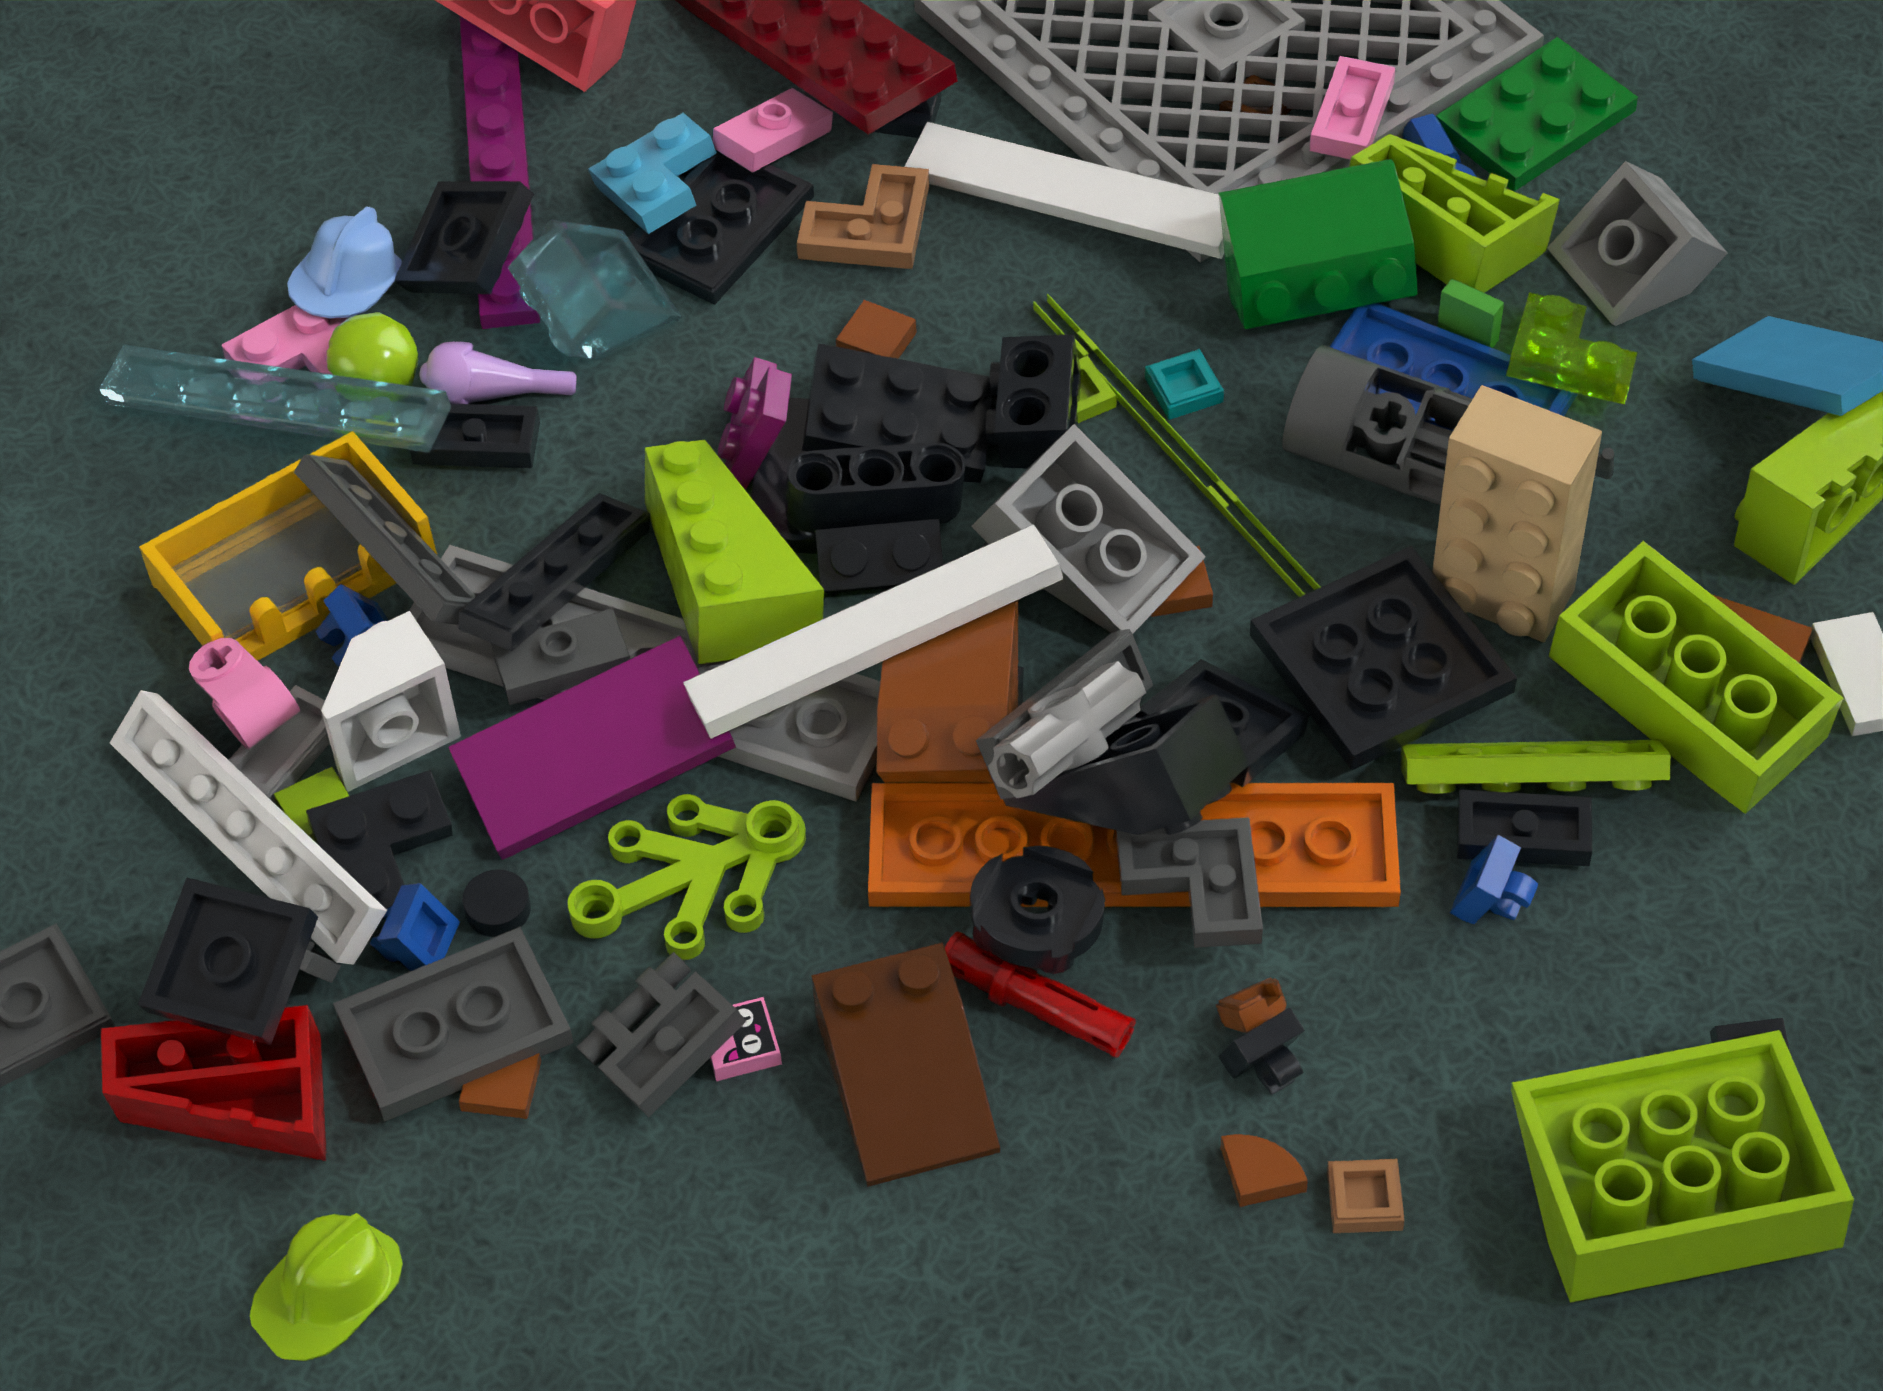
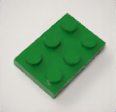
[1436,37,1638,192]

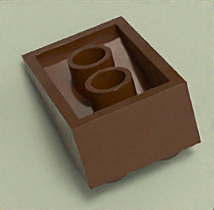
[811,942,1000,1187]

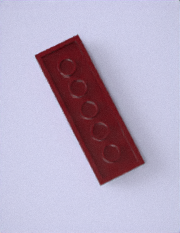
[675,0,958,135]

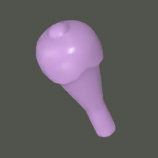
[419,341,576,404]

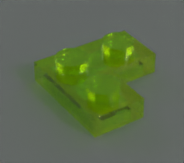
[1506,292,1638,405]

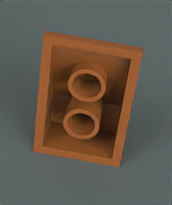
[877,600,1018,783]

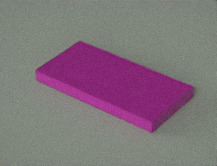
[448,635,736,860]

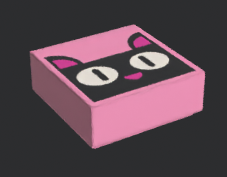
[710,997,782,1081]

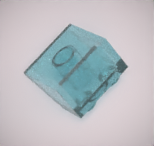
[508,219,682,360]

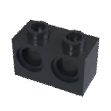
[986,334,1081,469]

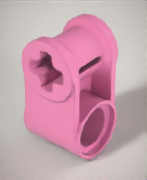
[189,638,300,750]

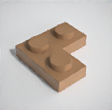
[797,164,929,269]

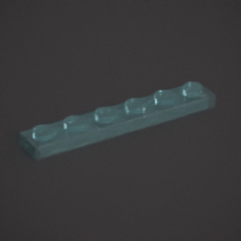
[99,345,451,452]

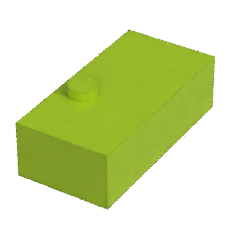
[1549,541,1843,814]

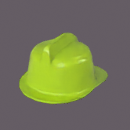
[250,1213,403,1361]

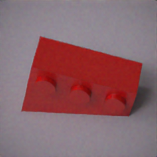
[101,1005,326,1161]

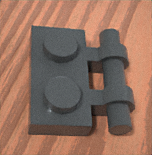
[576,952,746,1118]

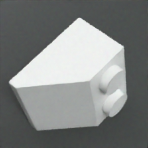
[321,611,461,792]

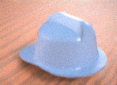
[287,206,402,319]

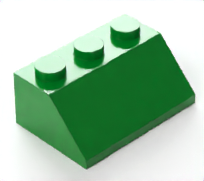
[1218,159,1418,329]

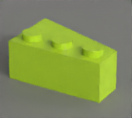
[1349,134,1560,293]

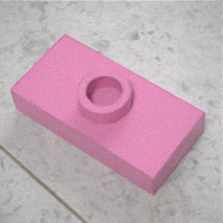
[1310,56,1395,160]
[712,88,833,173]

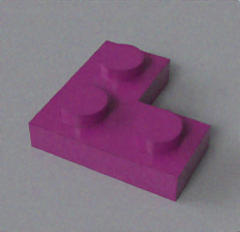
[718,357,792,489]

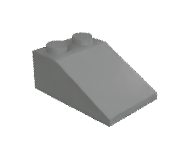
[971,424,1206,634]

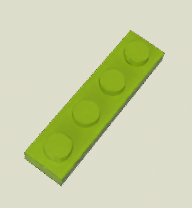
[1401,740,1671,794]

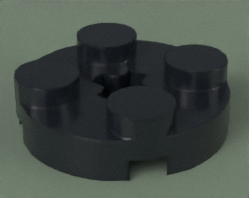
[970,846,1105,974]

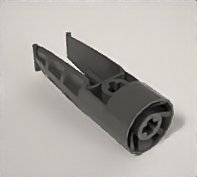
[1282,345,1614,551]

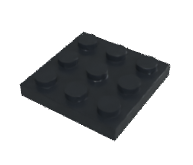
[1250,546,1517,770]

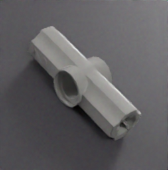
[988,661,1146,799]

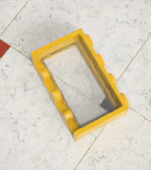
[139,431,437,661]

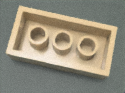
[1432,385,1602,643]

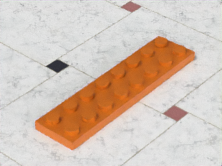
[868,783,1401,907]

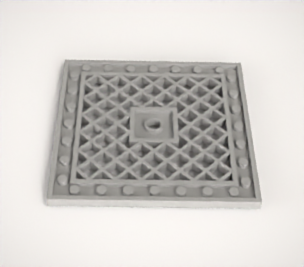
[914,0,1544,263]

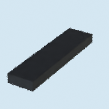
[459,493,650,651]

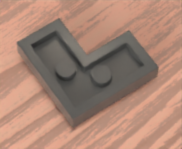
[1116,817,1263,948]

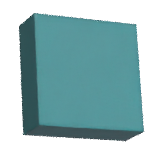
[1145,349,1224,420]

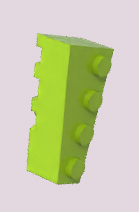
[1734,391,1883,585]
[645,440,824,664]

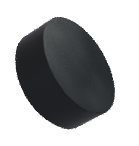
[462,869,531,937]

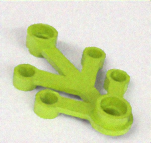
[568,794,806,960]

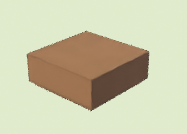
[1327,1159,1405,1233]

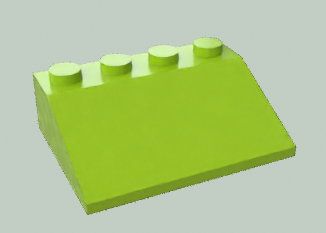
[1511,1030,1854,1303]

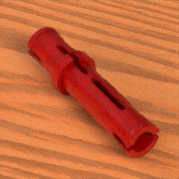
[945,931,1136,1058]

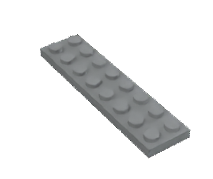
[409,545,880,802]

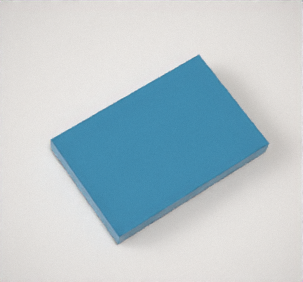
[1692,316,1883,416]

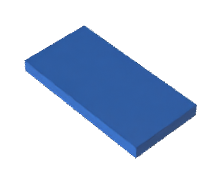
[1330,303,1580,431]

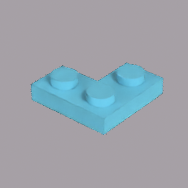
[588,113,717,234]

